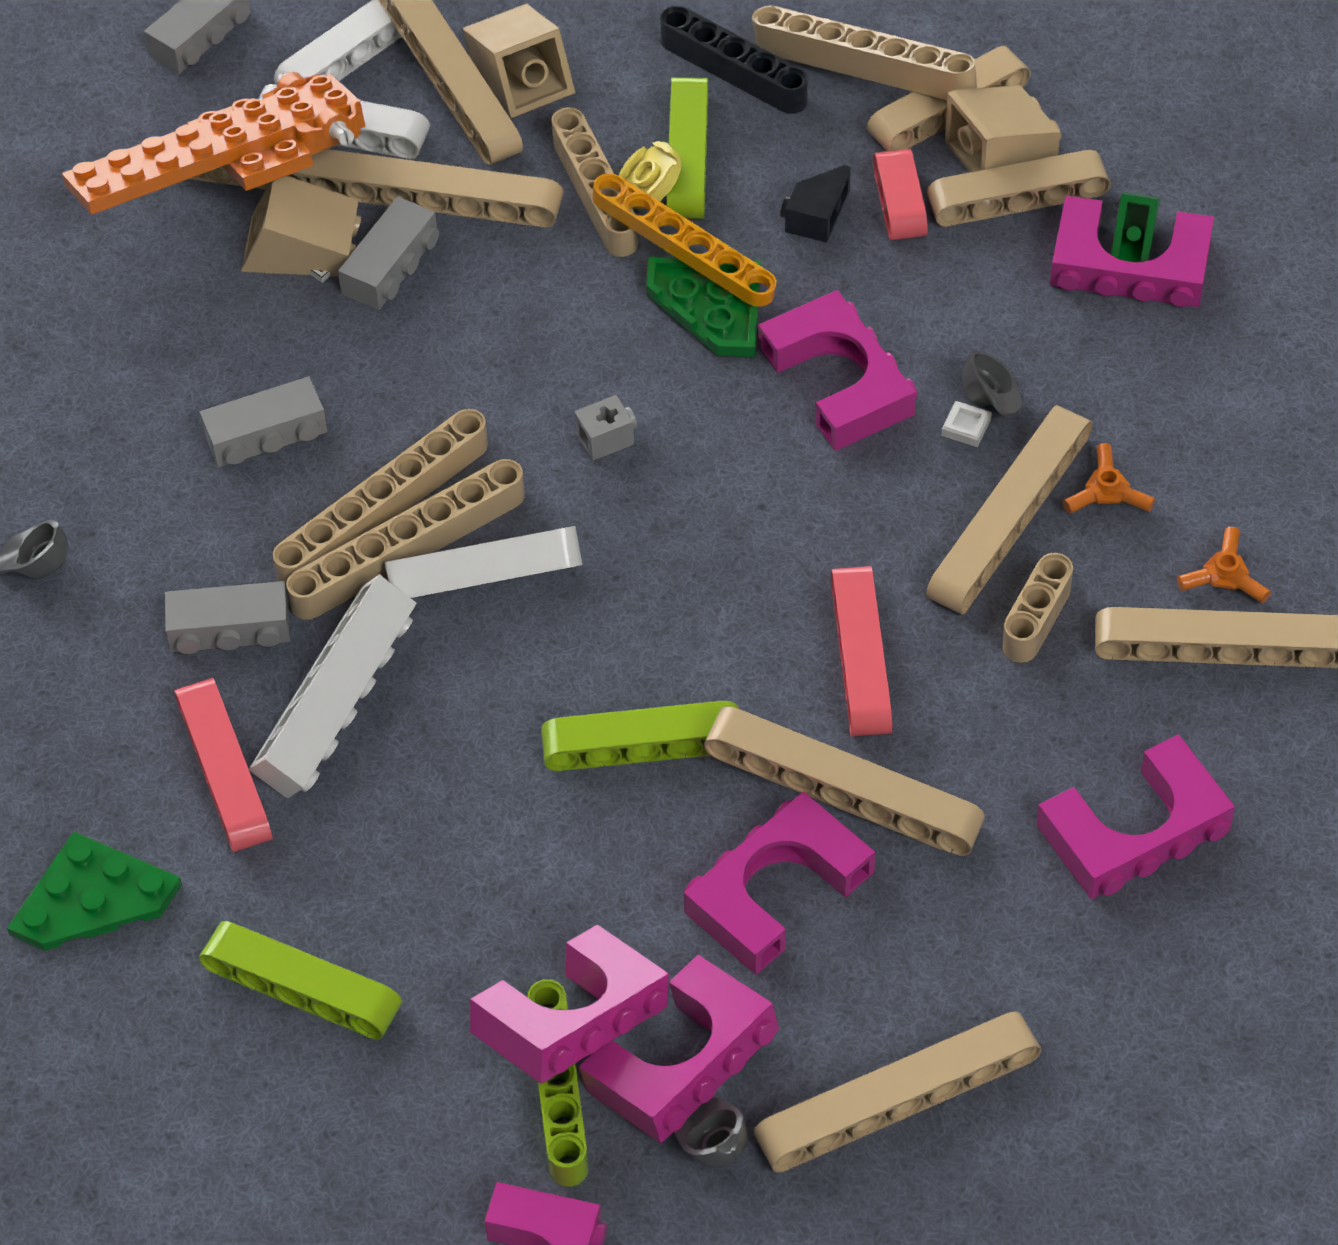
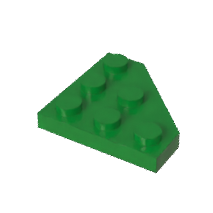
[646,257,761,357]
[7,831,182,951]

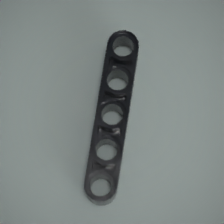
[660,5,808,114]

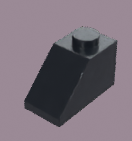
[780,165,851,243]

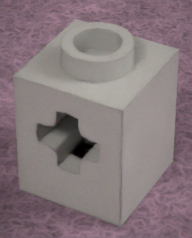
[574,395,637,461]

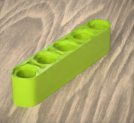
[667,78,708,219]
[541,701,739,772]
[199,921,403,1040]
[527,979,588,1187]

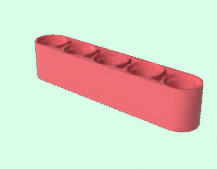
[831,566,892,737]
[174,678,273,853]

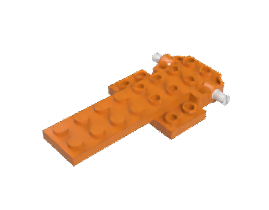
[62,71,366,215]

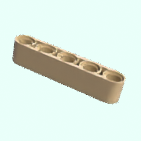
[867,46,1031,151]
[552,107,638,257]
[927,150,1111,227]

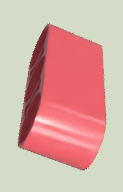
[873,149,928,241]

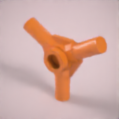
[1063,443,1156,514]
[1177,527,1271,604]

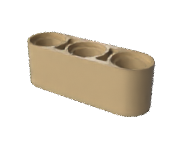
[1002,553,1073,663]

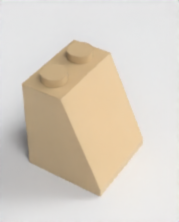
[462,4,575,118]
[945,86,1061,172]
[241,176,361,276]

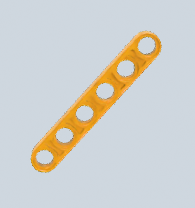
[592,173,776,307]

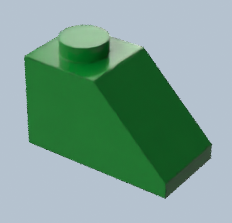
[1111,192,1161,262]

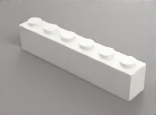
[249,574,417,798]

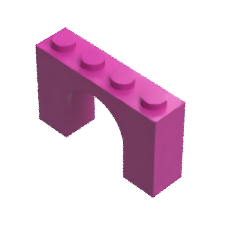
[1050,196,1214,307]
[758,290,918,451]
[1036,734,1235,899]
[684,791,875,975]
[470,925,669,1084]
[579,955,779,1144]
[484,1182,607,1245]

